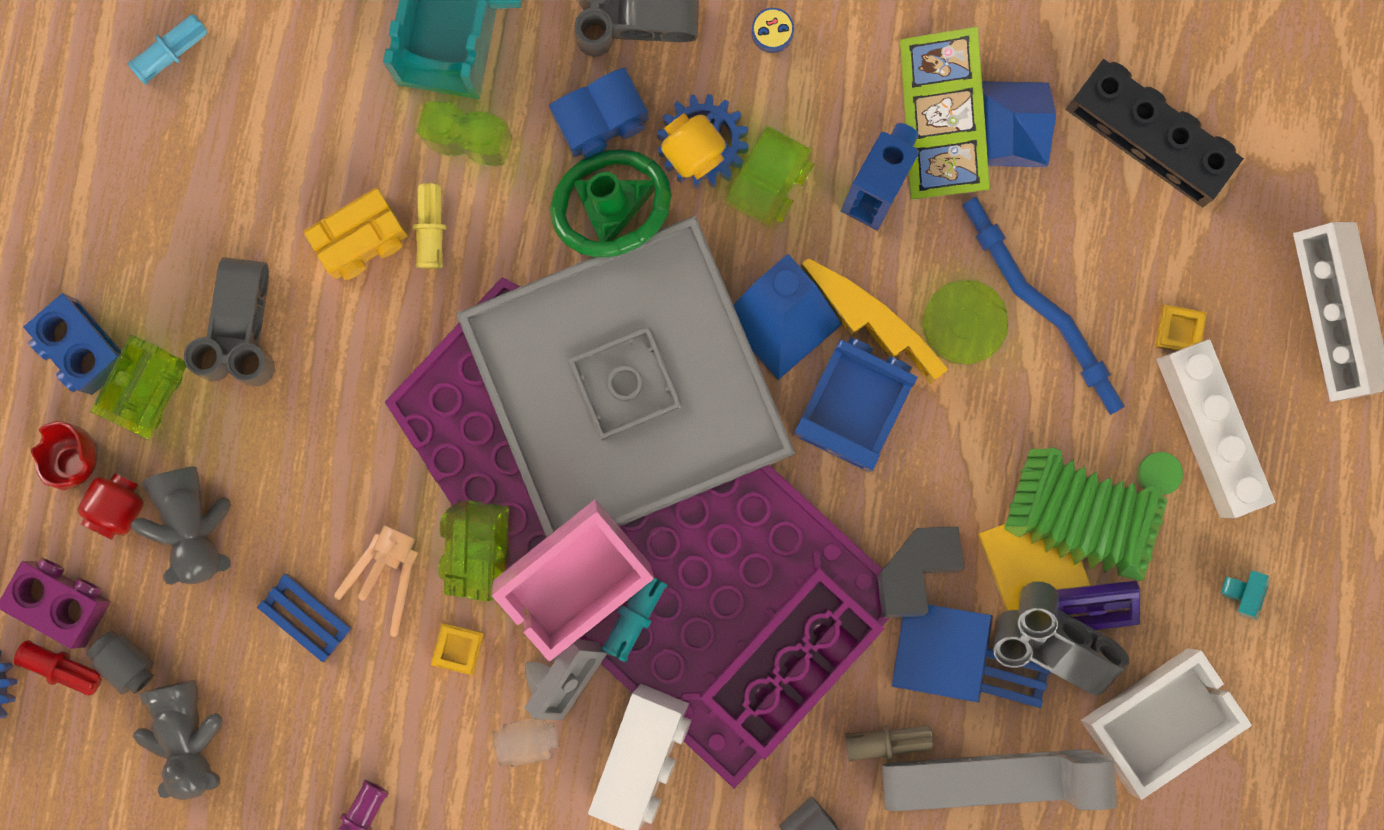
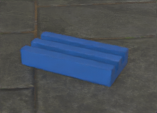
[257,574,353,662]
[981,648,1050,708]

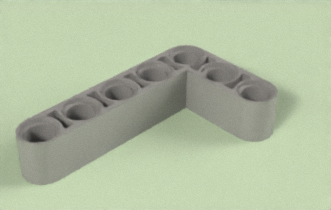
[881,750,1118,811]

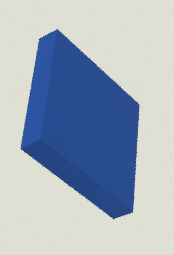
[892,605,993,702]

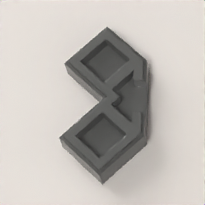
[877,526,964,618]

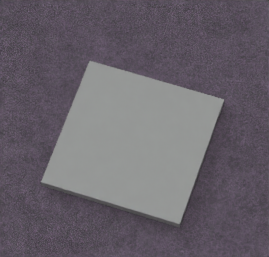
[456,215,795,537]

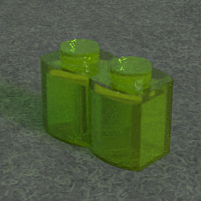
[416,101,512,166]
[726,126,815,229]

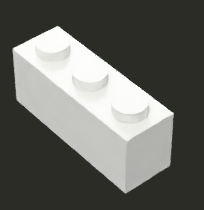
[588,684,691,830]

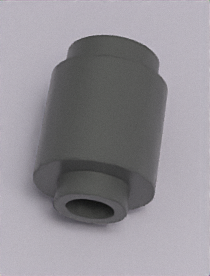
[87,630,154,695]

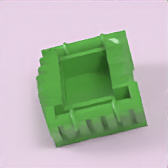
[1004,447,1168,581]

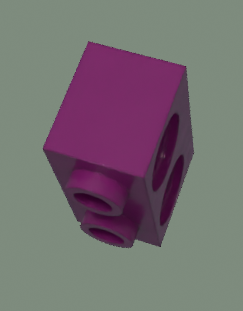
[0,558,111,649]

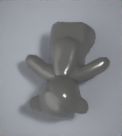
[131,466,231,585]
[133,680,223,800]

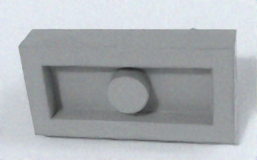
[524,639,607,720]

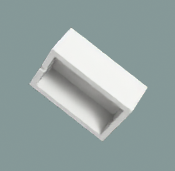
[1081,648,1252,800]

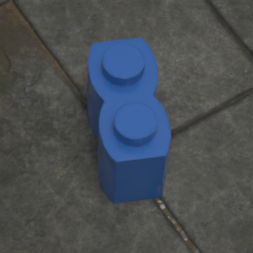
[549,67,649,158]

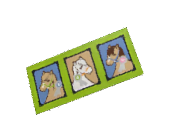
[900,26,990,200]

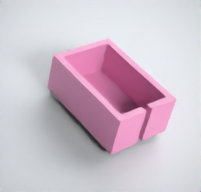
[492,499,654,662]

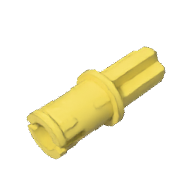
[412,183,447,269]

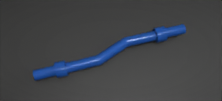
[962,197,1125,415]

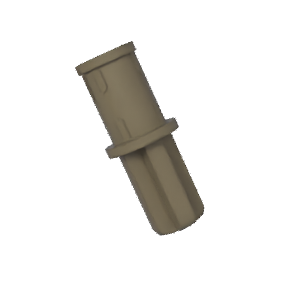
[845,725,933,761]

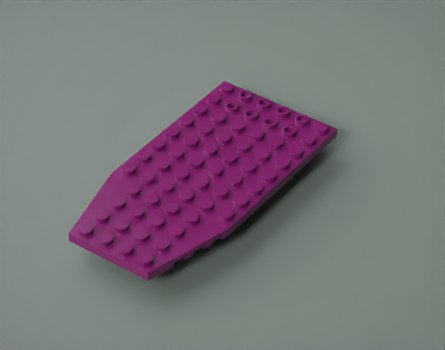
[385,277,890,789]

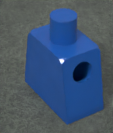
[840,123,919,231]

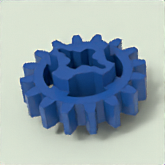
[657,94,749,189]

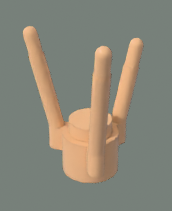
[334,526,418,637]

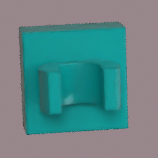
[1221,570,1271,621]

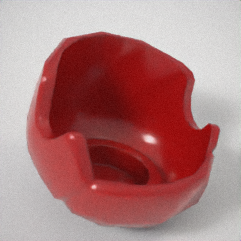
[31,420,97,490]

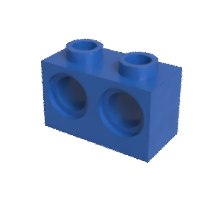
[23,293,131,395]

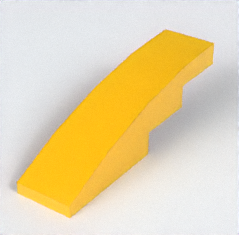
[801,259,949,384]

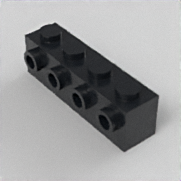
[1065,59,1244,208]

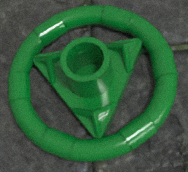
[550,149,672,257]

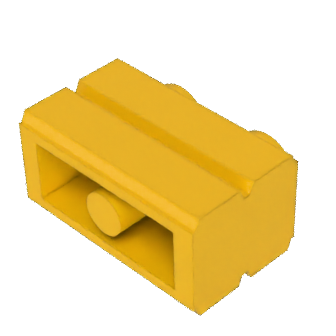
[303,187,408,280]

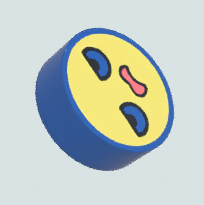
[752,8,794,53]

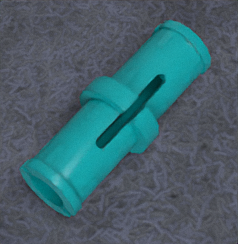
[601,577,668,662]

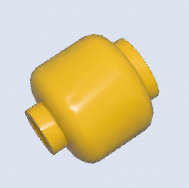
[661,113,726,180]

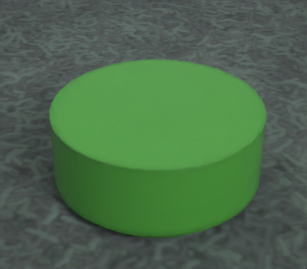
[1137,452,1183,495]

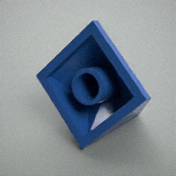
[982,81,1056,167]

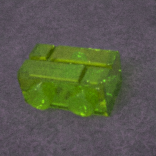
[90,335,186,440]
[438,500,509,602]

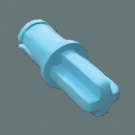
[127,14,207,85]

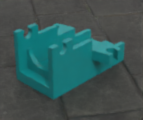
[383,0,523,99]

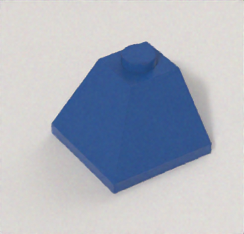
[733,254,842,380]

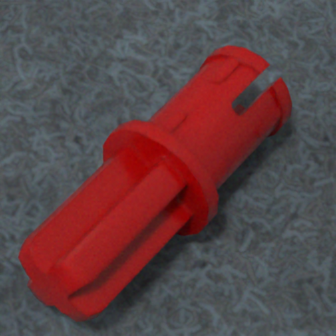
[14,640,102,695]

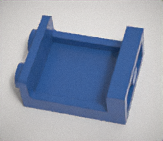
[793,338,918,473]

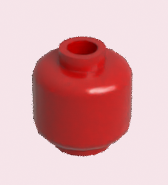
[77,473,144,540]

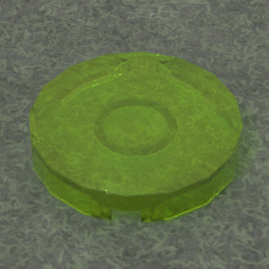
[922,280,1008,365]

